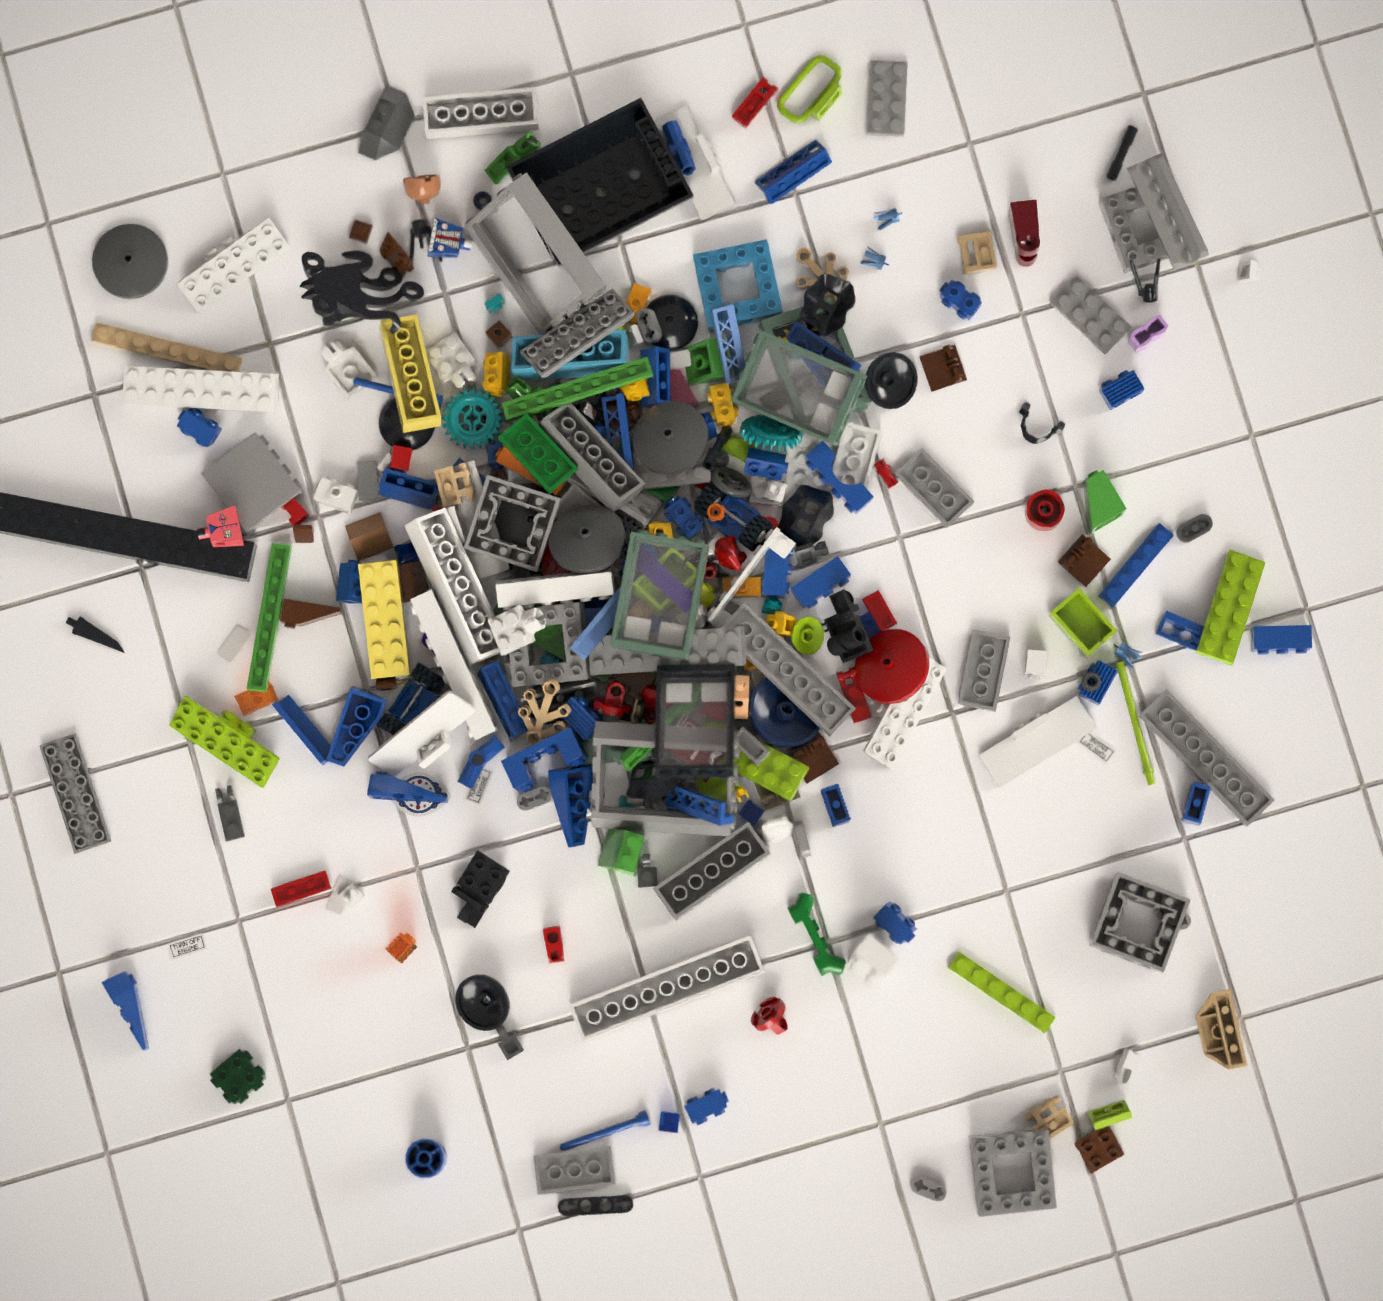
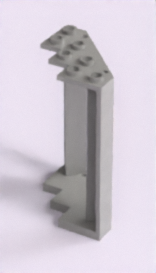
[465,173,606,335]
[591,721,740,837]

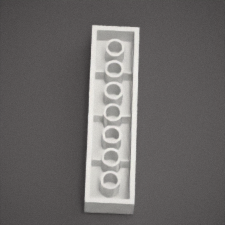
[123,366,279,412]
[405,508,500,666]
[409,590,500,740]

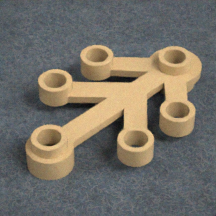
[796,247,849,304]
[518,679,571,745]

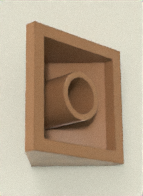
[345,512,394,561]

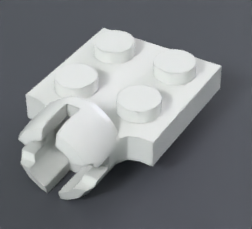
[426,332,477,391]
[321,339,377,400]
[488,605,546,656]

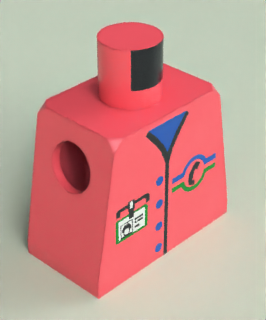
[197,506,244,547]

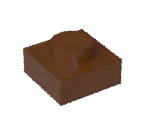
[349,219,373,244]

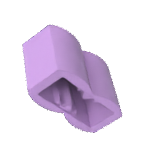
[1128,315,1169,352]

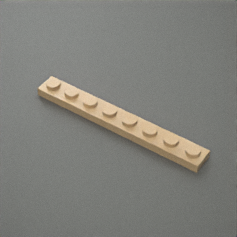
[91,322,243,371]

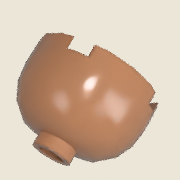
[403,174,441,204]

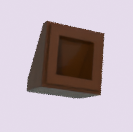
[293,525,314,543]
[376,676,397,691]

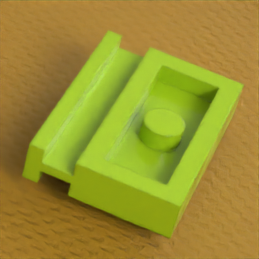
[1088,1100,1133,1130]

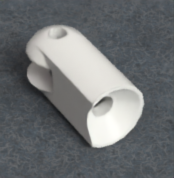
[1115,1048,1142,1084]

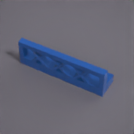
[754,139,833,204]
[602,393,634,471]
[1156,611,1204,651]
[477,661,528,742]
[272,694,331,766]
[665,785,734,826]

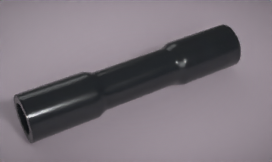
[1106,125,1138,181]
[702,426,733,470]

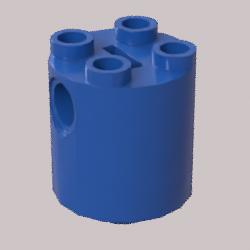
[405,1139,447,1178]

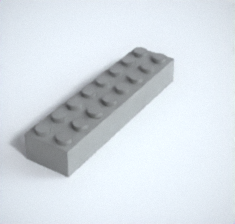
[589,626,746,675]

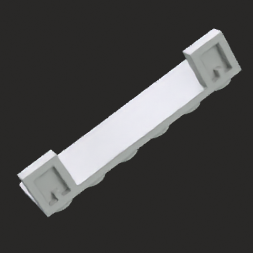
[707,527,796,628]

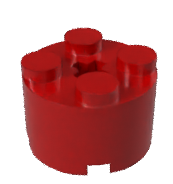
[1025,490,1065,531]

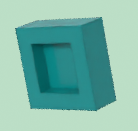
[484,293,505,313]

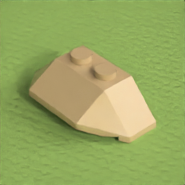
[1195,989,1248,1070]

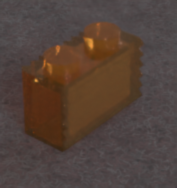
[386,932,418,964]

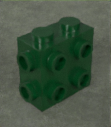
[210,1049,266,1105]

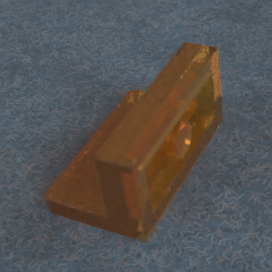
[234,681,279,716]

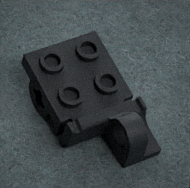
[821,589,873,664]
[451,850,510,928]

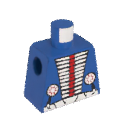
[427,218,473,258]

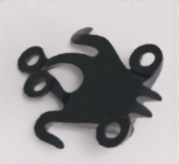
[300,250,424,333]

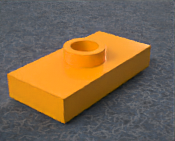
[626,283,652,325]
[722,577,761,597]

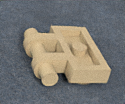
[434,462,475,508]
[1024,1095,1075,1139]

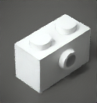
[313,476,359,515]

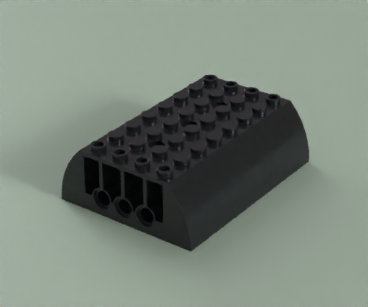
[506,98,694,267]

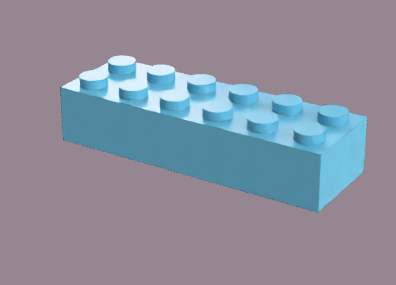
[511,330,629,381]

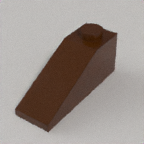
[280,599,342,629]

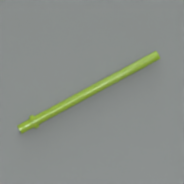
[1116,661,1155,786]

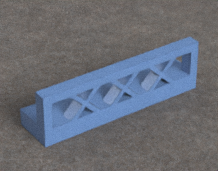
[710,302,746,383]
[570,587,630,660]

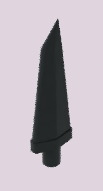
[66,616,125,653]

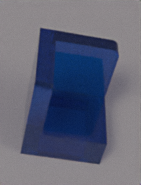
[394,541,420,564]
[859,611,881,639]
[738,799,765,827]
[658,1111,680,1134]

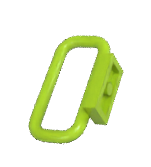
[777,55,842,123]

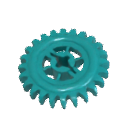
[441,388,504,450]
[740,414,803,452]

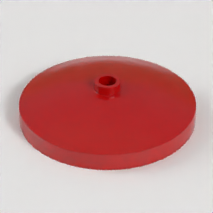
[855,629,930,704]

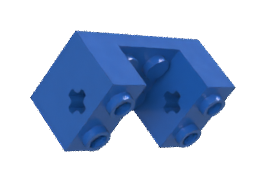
[501,727,589,793]

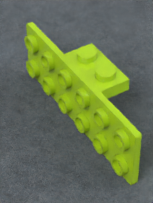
[169,696,280,788]

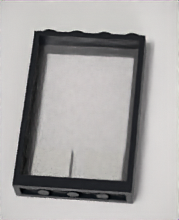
[654,664,736,779]

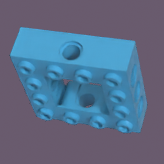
[693,239,783,332]

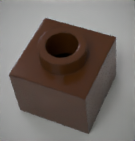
[485,320,513,349]

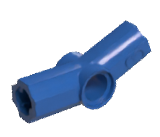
[662,120,696,176]
[457,735,505,789]

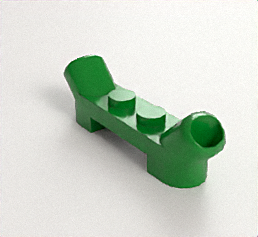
[787,892,846,976]

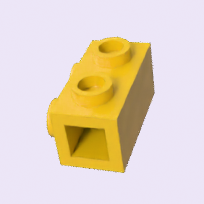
[482,352,510,397]
[707,383,739,427]

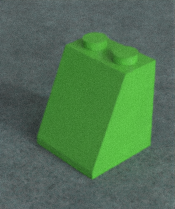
[1083,470,1127,534]
[598,829,646,876]

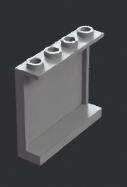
[201,432,303,535]

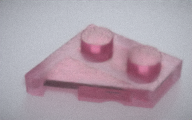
[670,370,699,408]

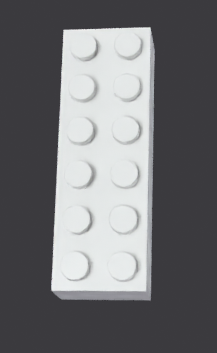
[422,87,539,140]
[496,568,615,610]

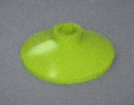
[791,617,824,655]

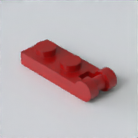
[731,77,779,129]
[836,667,872,724]

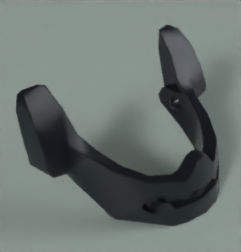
[1019,402,1065,444]

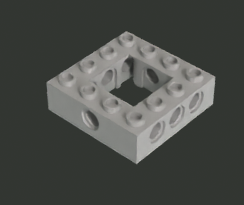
[1099,187,1168,274]
[464,475,562,572]
[504,602,593,687]
[1089,872,1191,974]
[969,1128,1057,1217]

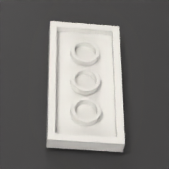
[826,422,882,499]

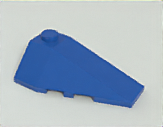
[786,321,862,388]
[326,686,387,767]
[548,765,593,848]
[367,771,448,803]
[101,971,149,1051]

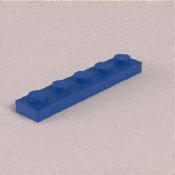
[1098,523,1174,608]

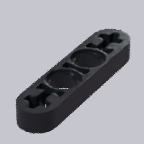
[557,1195,634,1216]

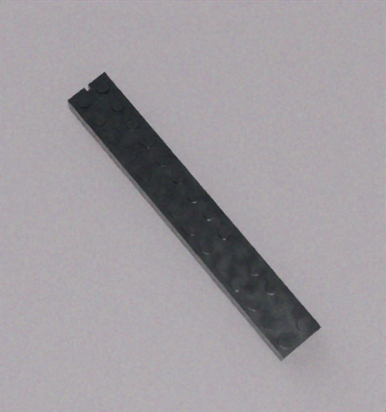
[0,492,257,582]

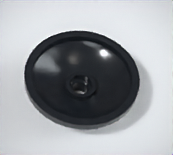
[644,295,698,351]
[865,352,918,409]
[378,398,435,451]
[455,974,510,1031]

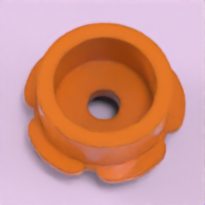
[707,503,725,522]

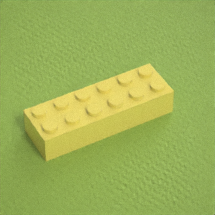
[379,314,441,433]
[358,559,411,679]

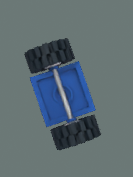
[694,482,773,552]
[377,662,445,736]

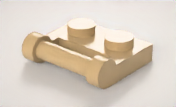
[957,231,997,275]

